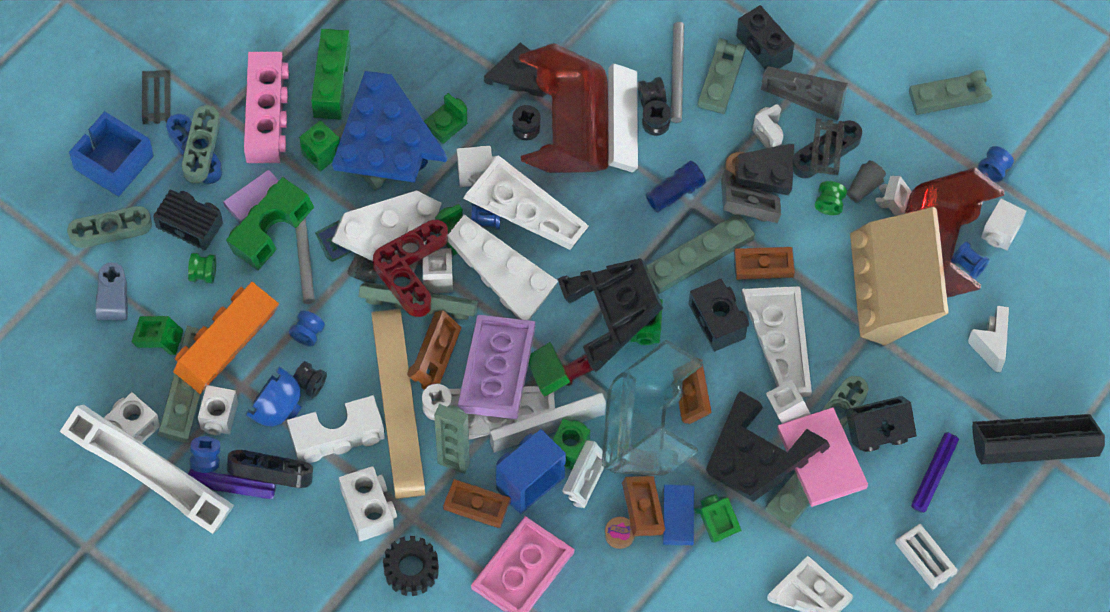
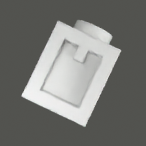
[752,104,783,148]

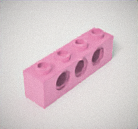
[244,52,289,163]

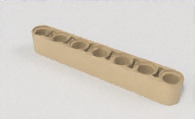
[371,308,425,499]

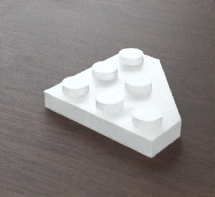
[332,190,442,272]

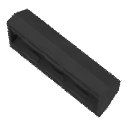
[972,414,1105,465]

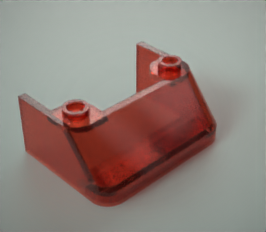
[519,43,609,173]
[905,167,1005,298]

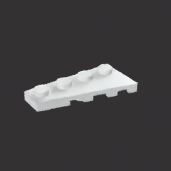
[463,155,589,250]
[448,215,558,320]
[741,286,812,397]
[435,386,555,448]

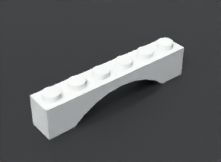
[60,405,234,534]

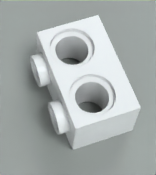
[104,392,160,443]
[339,466,397,541]

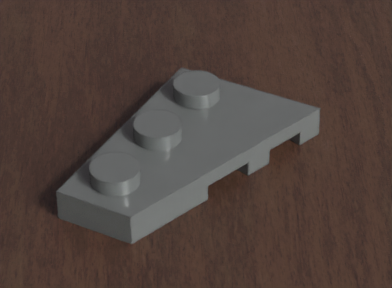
[761,66,848,121]

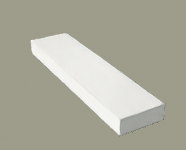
[608,63,638,172]
[490,393,606,453]

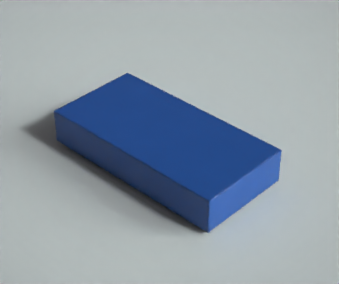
[663,485,694,546]

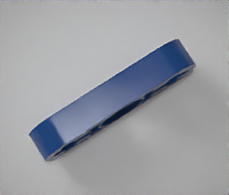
[166,114,222,184]

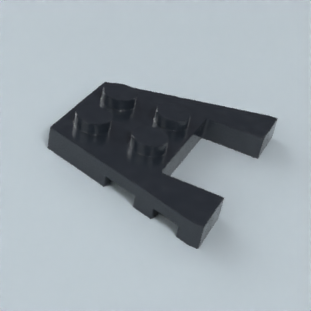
[558,258,663,372]
[706,391,830,502]

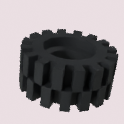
[383,536,439,596]

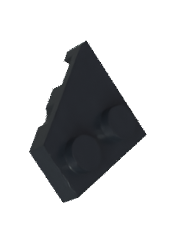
[484,42,562,98]
[734,144,794,195]

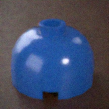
[245,366,302,427]

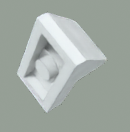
[423,248,453,293]
[968,306,1009,372]

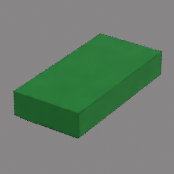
[528,342,570,397]

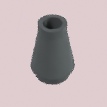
[846,160,886,203]

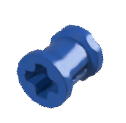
[471,203,501,230]
[951,242,990,280]

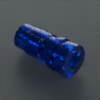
[645,160,706,212]

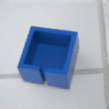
[69,111,154,197]
[496,429,566,515]

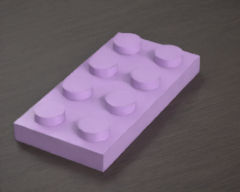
[458,315,535,419]

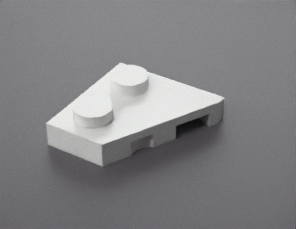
[767,556,853,612]

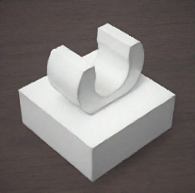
[875,176,912,216]

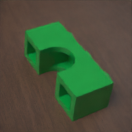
[311,28,351,120]
[226,177,314,270]

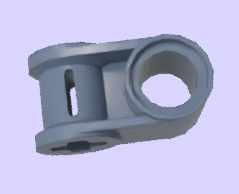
[96,262,128,320]

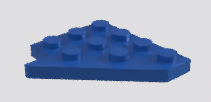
[332,71,447,183]

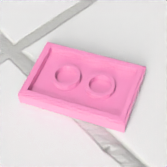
[777,408,868,507]
[471,516,574,612]

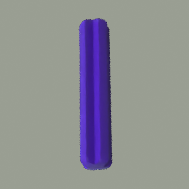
[911,432,959,513]
[188,469,276,499]

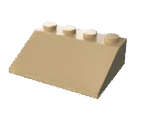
[850,207,949,346]

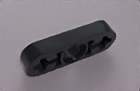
[793,120,862,178]
[227,450,313,488]

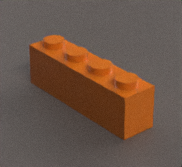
[173,282,279,395]

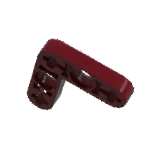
[373,220,448,317]

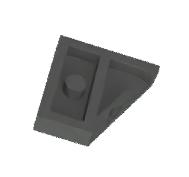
[721,170,781,223]

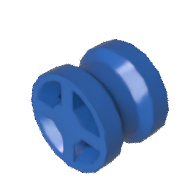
[978,146,1014,182]
[289,310,325,346]
[189,436,221,473]

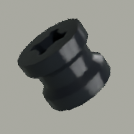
[637,77,667,108]
[642,100,671,136]
[512,105,541,141]
[293,361,327,398]

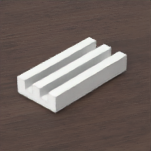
[562,440,608,508]
[895,524,958,590]

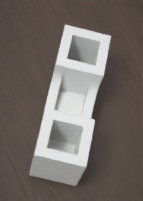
[287,395,385,463]

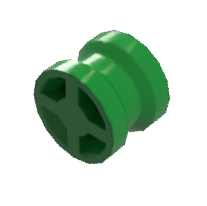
[815,181,847,215]
[188,253,216,284]

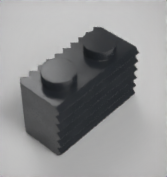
[153,189,223,251]

